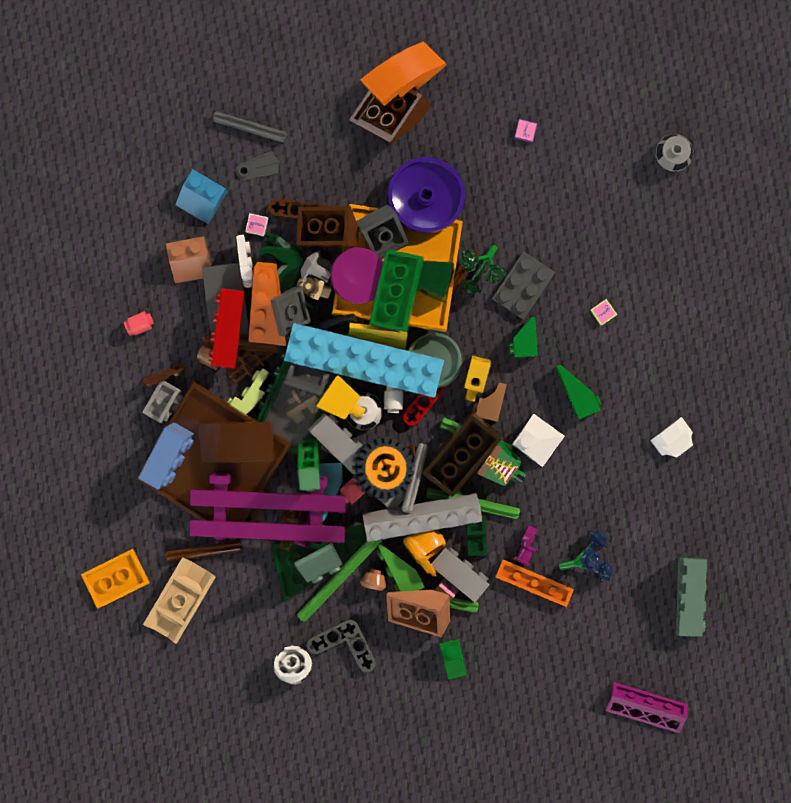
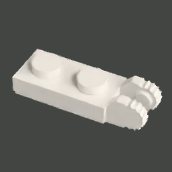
[236,235,253,288]

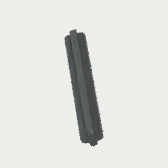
[213,111,287,142]

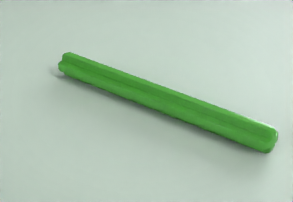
[297,540,382,622]

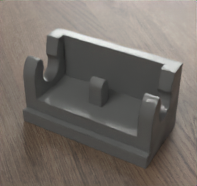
[285,363,330,395]

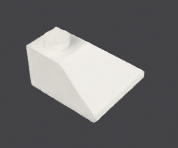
[511,414,564,467]

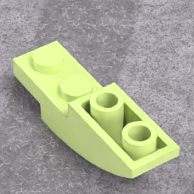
[227,368,270,415]

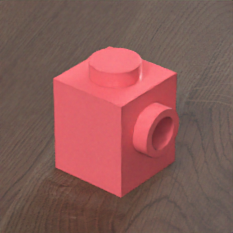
[339,478,366,504]

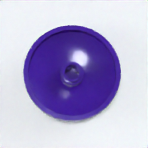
[388,157,465,234]

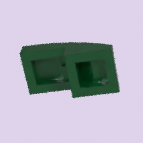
[466,516,487,558]

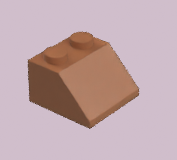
[166,236,211,284]

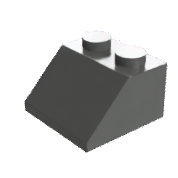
[356,204,409,258]

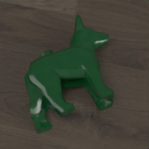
[253,232,314,310]

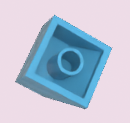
[175,169,227,224]

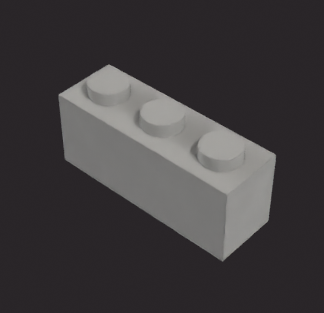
[431,547,490,602]

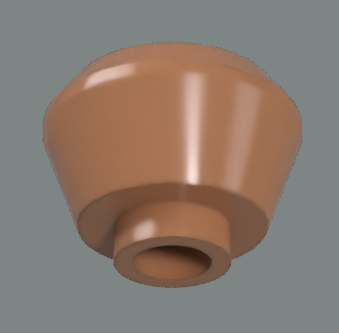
[360,569,386,591]

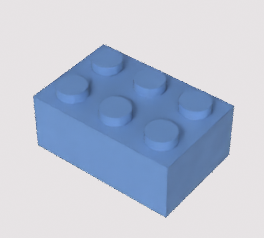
[138,423,194,490]

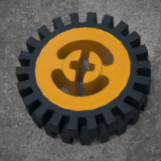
[352,438,415,499]

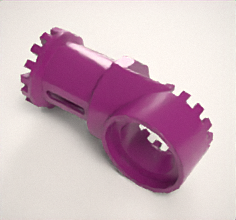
[513,525,538,567]

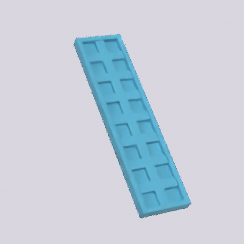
[284,323,444,397]

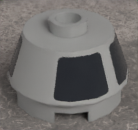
[656,134,693,171]

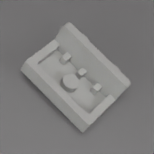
[142,380,182,424]

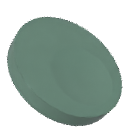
[408,333,462,388]

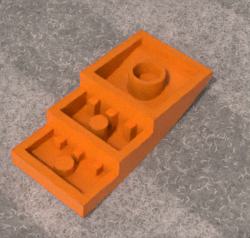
[360,41,447,106]

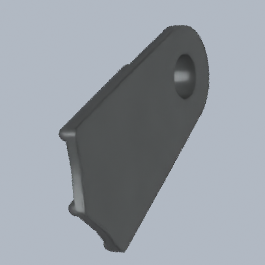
[236,151,280,180]

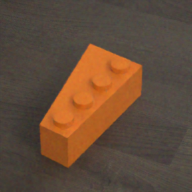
[248,262,289,346]

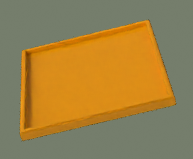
[332,204,463,332]

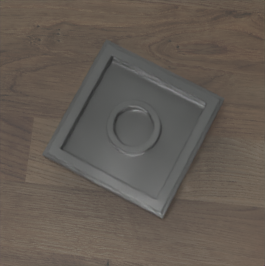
[270,285,311,336]

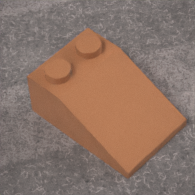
[386,590,450,637]

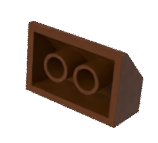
[296,206,359,248]

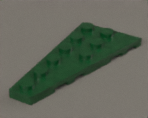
[271,524,387,601]

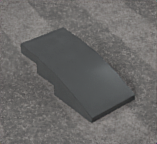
[202,263,249,339]

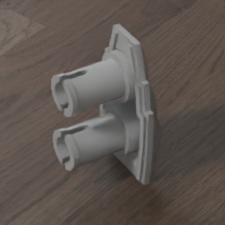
[301,249,333,283]

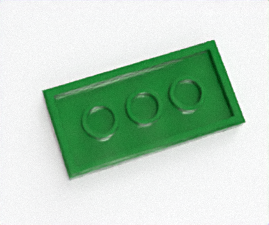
[369,249,425,333]

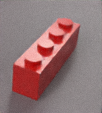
[208,288,245,369]

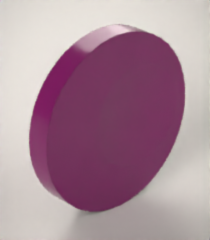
[330,247,383,304]

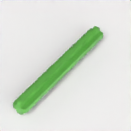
[426,488,520,519]

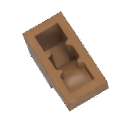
[472,383,507,422]

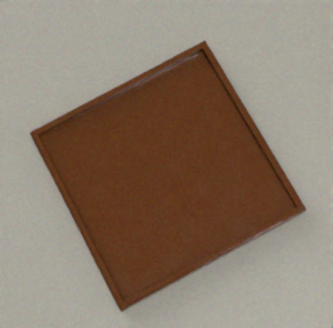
[136,382,292,540]

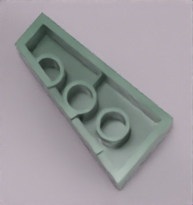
[676,557,707,637]

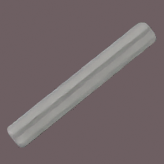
[401,443,428,513]

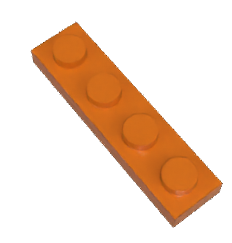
[495,559,574,607]

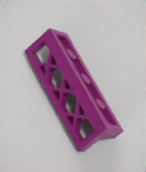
[606,682,688,733]

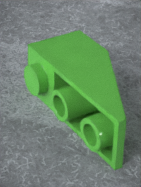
[376,544,424,592]

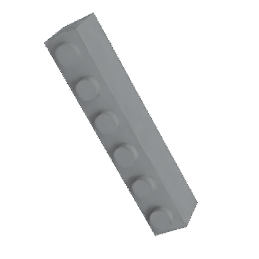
[308,413,405,509]
[363,493,482,542]

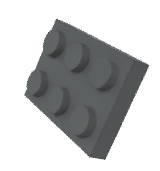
[492,252,555,320]

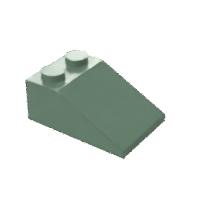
[295,543,343,584]

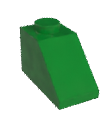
[509,317,538,358]
[439,638,467,680]

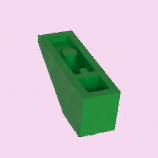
[555,365,602,420]
[298,439,320,491]

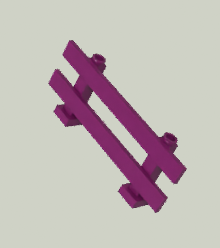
[190,472,346,544]

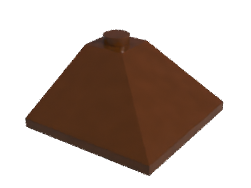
[349,89,431,144]

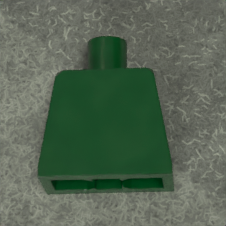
[417,261,454,303]

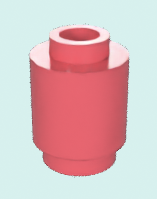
[124,311,154,336]

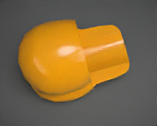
[404,529,446,577]

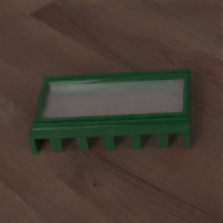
[254,348,352,455]

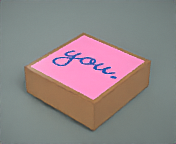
[435,577,459,602]

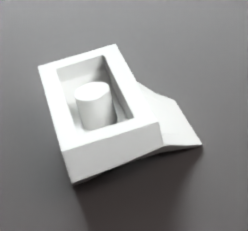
[650,417,693,458]

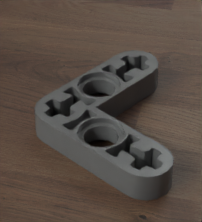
[307,619,376,672]

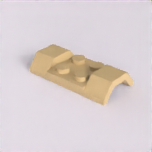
[143,557,216,644]

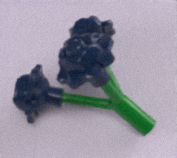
[559,530,613,582]

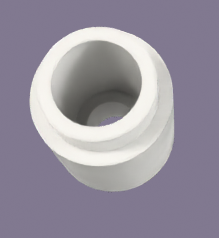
[384,386,403,413]

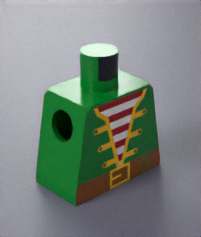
[477,441,526,486]

